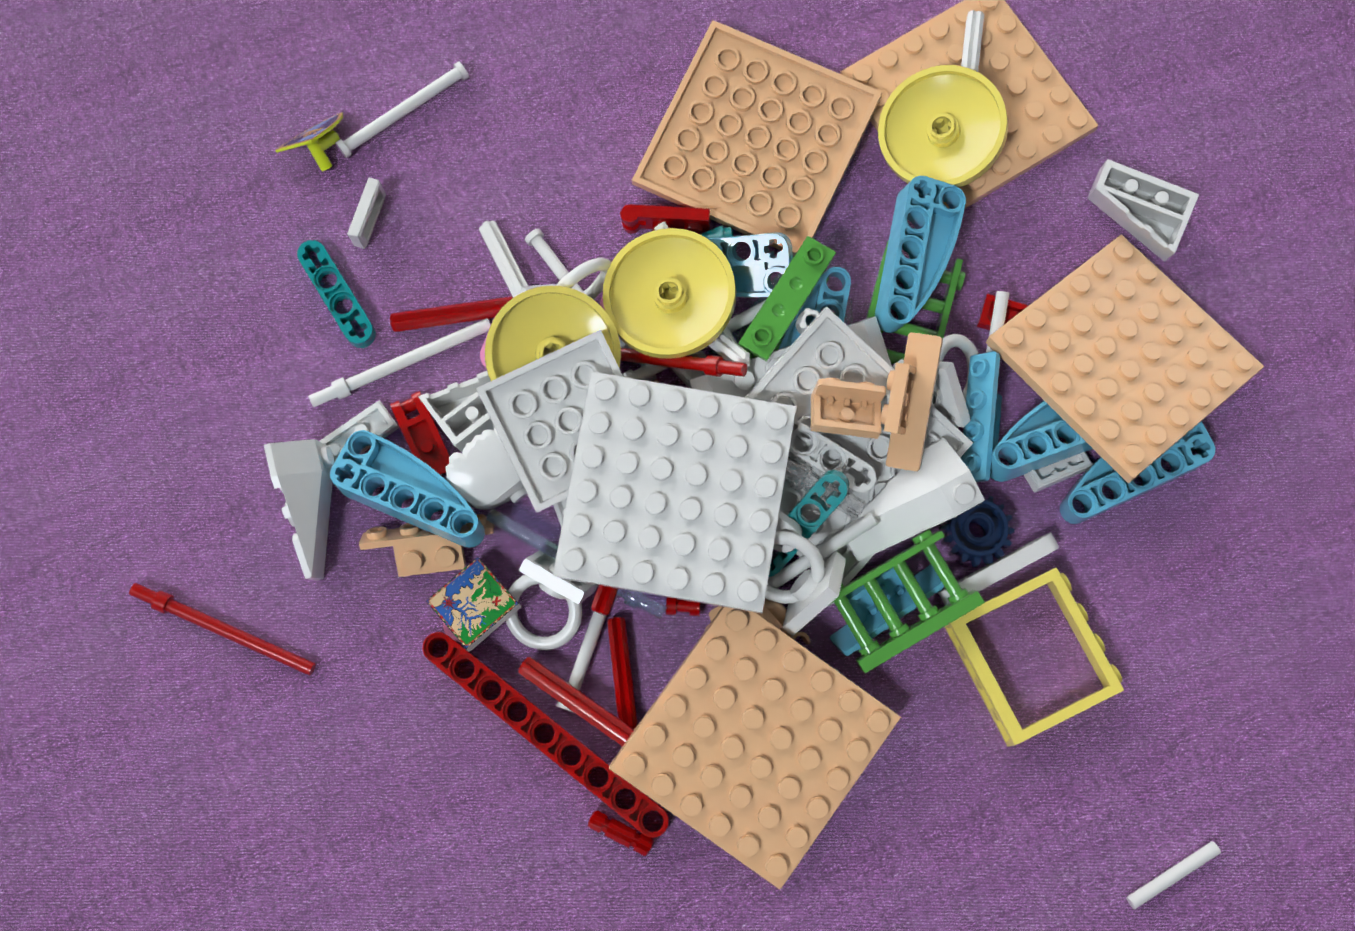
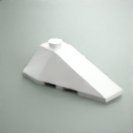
[842,438,985,561]
[264,439,334,581]

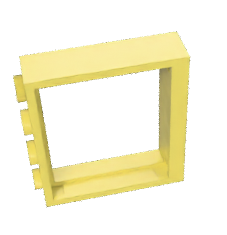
[945,567,1124,747]

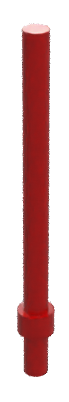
[620,348,747,377]
[129,583,316,676]

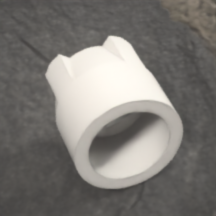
[796,308,820,334]

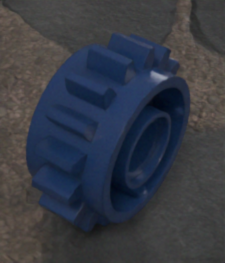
[939,496,1014,567]

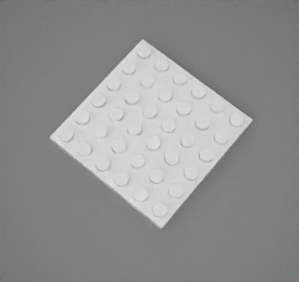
[745,307,973,586]
[552,371,796,613]

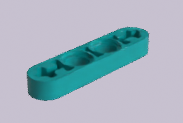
[297,240,376,348]
[768,470,849,577]

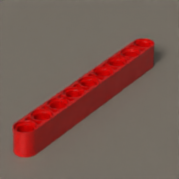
[422,632,669,838]

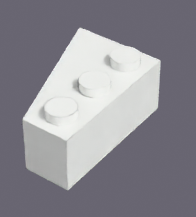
[1087,159,1199,262]
[418,371,494,452]

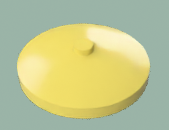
[878,65,1008,188]
[603,228,736,359]
[485,286,621,381]

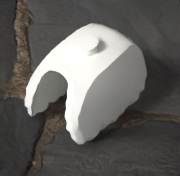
[446,427,527,510]

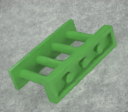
[738,236,836,362]
[866,240,966,364]
[829,529,985,673]

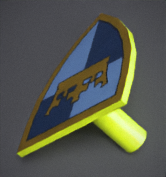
[275,112,343,171]

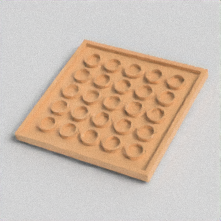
[840,0,1098,209]
[632,20,882,256]
[986,234,1264,484]
[609,607,901,889]

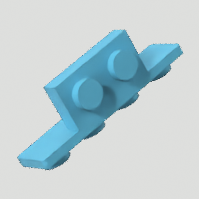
[961,351,1002,482]
[830,564,944,656]

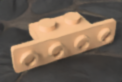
[881,332,943,472]
[359,514,495,577]

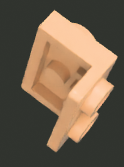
[811,378,886,439]

